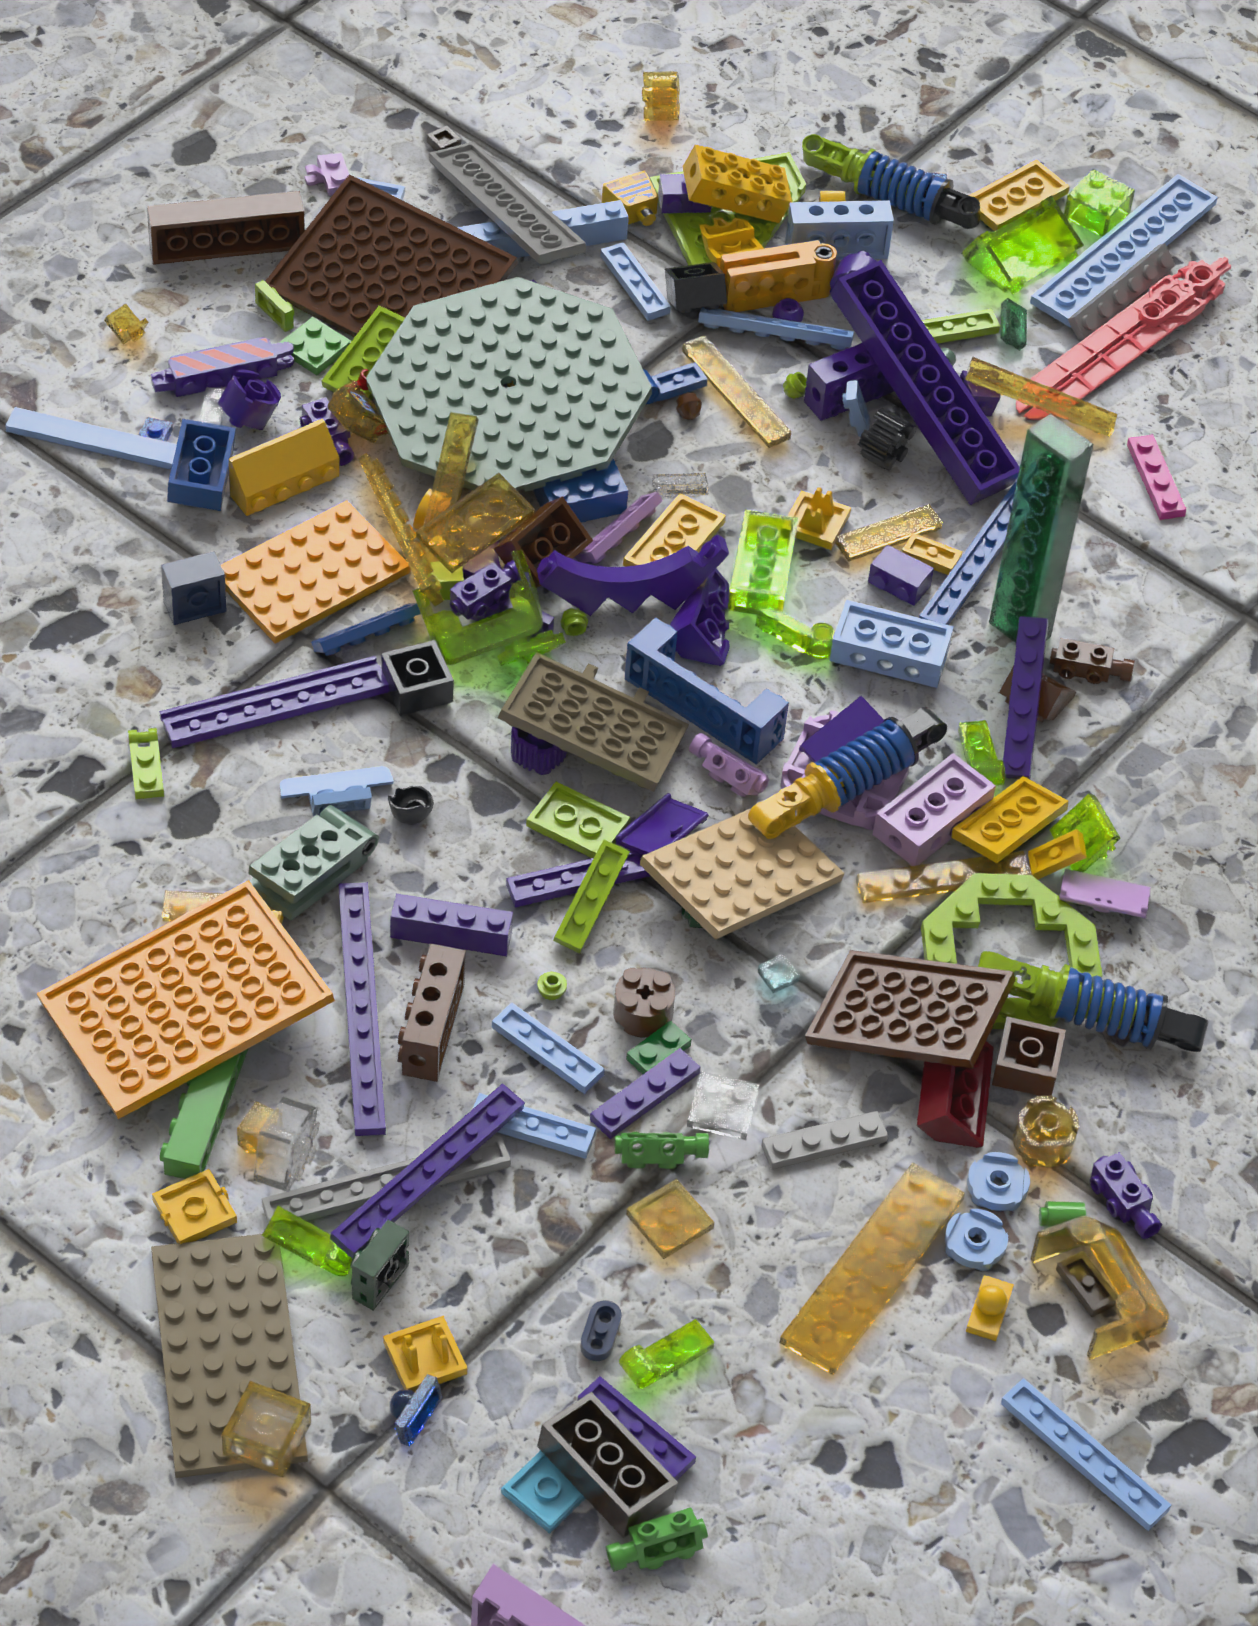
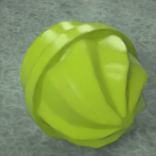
[783,372,807,399]
[560,608,588,636]

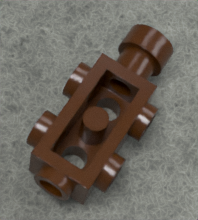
[1049,638,1135,684]

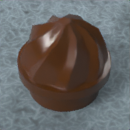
[676,393,702,420]

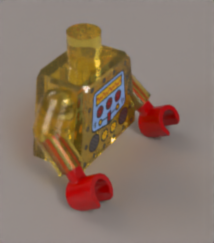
[327,369,388,443]

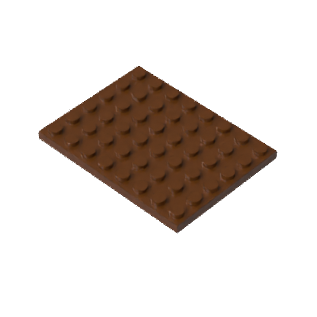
[265,174,518,337]

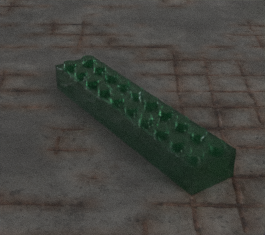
[989,414,1094,643]

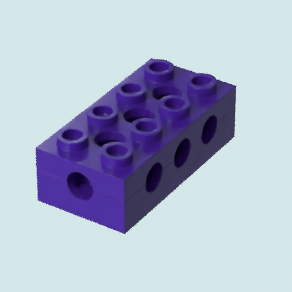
[804,343,894,421]

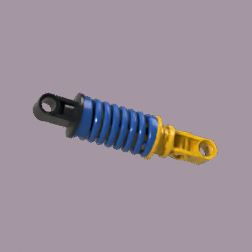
[748,707,947,839]

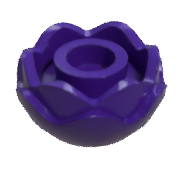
[772,298,804,322]

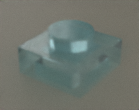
[758,954,799,993]

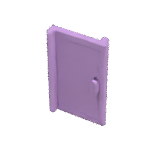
[1059,869,1151,918]

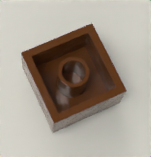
[992,1017,1066,1099]

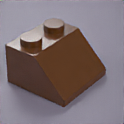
[999,665,1076,722]

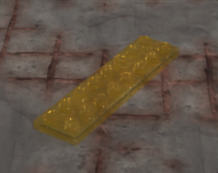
[779,1162,965,1375]

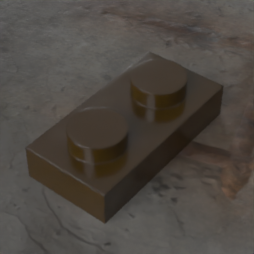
[1056,1251,1119,1317]

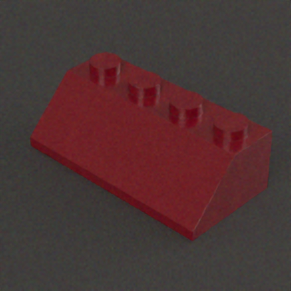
[917,1041,994,1148]

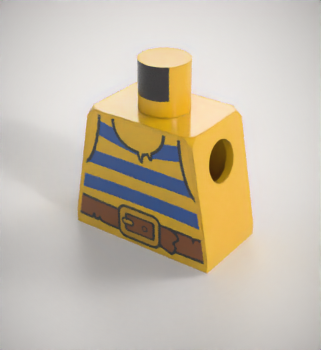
[602,170,658,226]

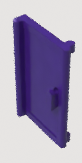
[799,696,884,762]
[616,793,709,855]

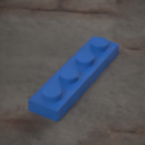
[311,603,422,656]

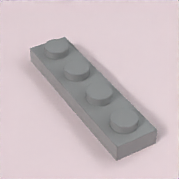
[761,1111,888,1170]

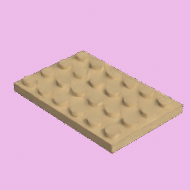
[640,809,844,940]

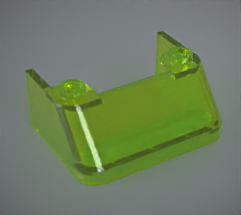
[412,550,543,665]

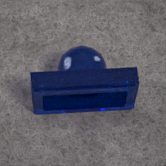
[389,1374,443,1447]

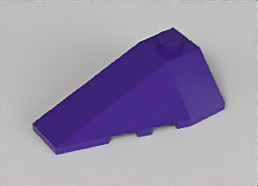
[670,568,730,666]

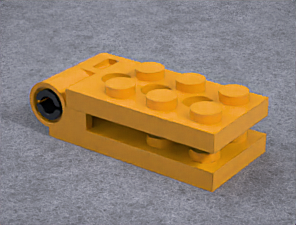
[720,240,837,312]

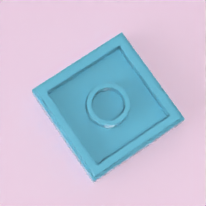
[501,1450,586,1534]

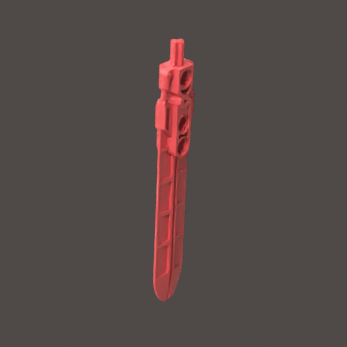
[1016,257,1231,420]

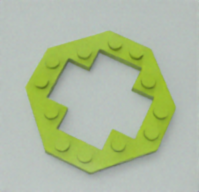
[921,873,1103,1029]

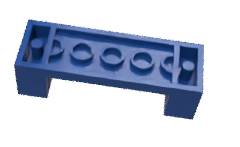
[624,617,789,765]

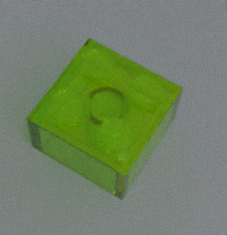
[1063,169,1135,237]

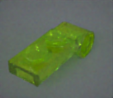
[755,601,835,659]
[958,720,1005,786]
[261,1206,352,1276]
[619,1319,715,1389]

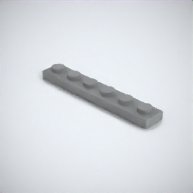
[1068,243,1176,341]

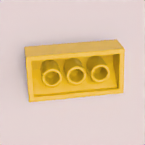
[229,419,339,516]

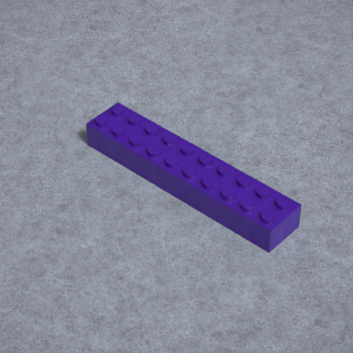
[830,260,1022,505]

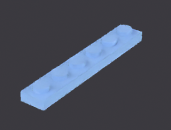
[698,307,854,349]
[1001,1378,1171,1531]

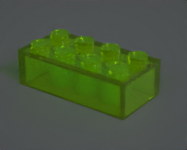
[728,509,799,619]

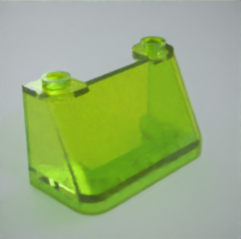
[961,195,1084,295]

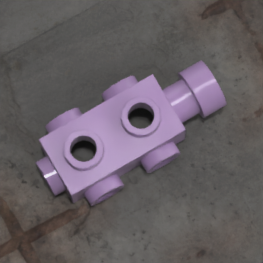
[689,733,769,797]

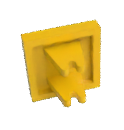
[781,487,851,550]
[383,1316,467,1395]

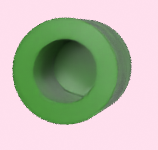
[1039,1201,1086,1234]

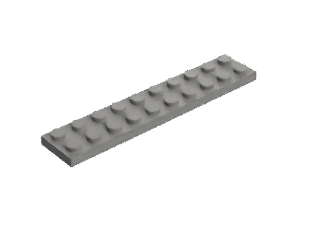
[429,141,586,264]

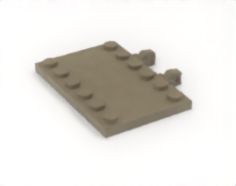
[498,652,689,792]

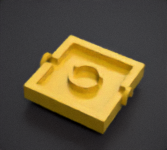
[152,1169,237,1244]

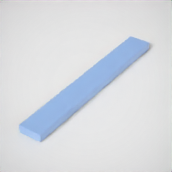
[5,407,177,470]

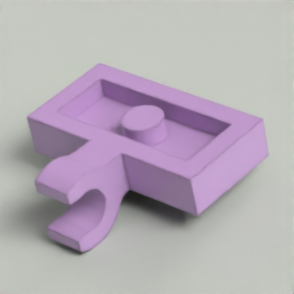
[305,153,349,196]

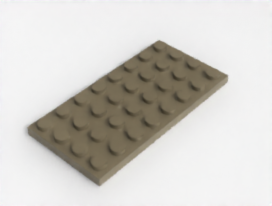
[151,1232,308,1478]

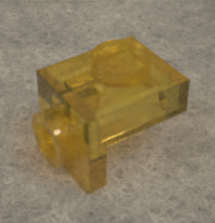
[104,304,149,345]

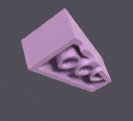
[471,1564,585,1626]

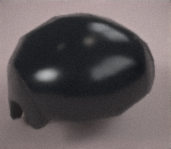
[388,786,434,825]

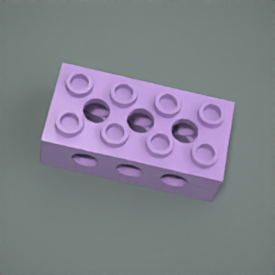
[872,753,996,868]

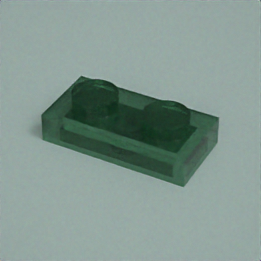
[1000,298,1027,351]

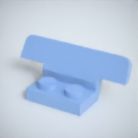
[280,766,394,816]

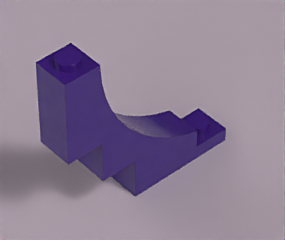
[537,534,729,616]

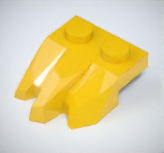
[699,217,764,267]

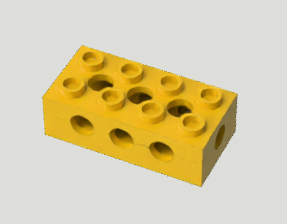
[682,145,792,223]

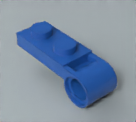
[643,362,708,405]

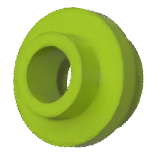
[537,971,567,1000]

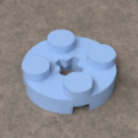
[967,1152,1030,1211]
[944,1209,1008,1271]

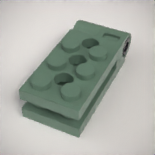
[248,805,379,921]

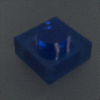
[138,417,173,442]

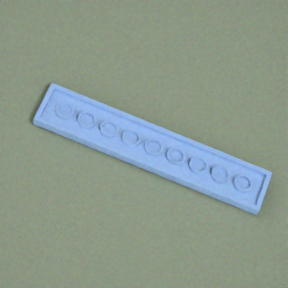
[1030,174,1218,328]

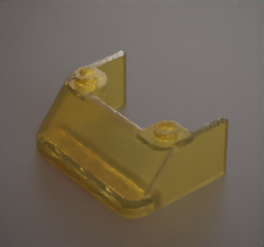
[1030,1216,1169,1360]

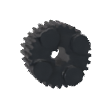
[857,408,916,471]

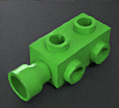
[614,1132,709,1169]
[605,1507,708,1572]

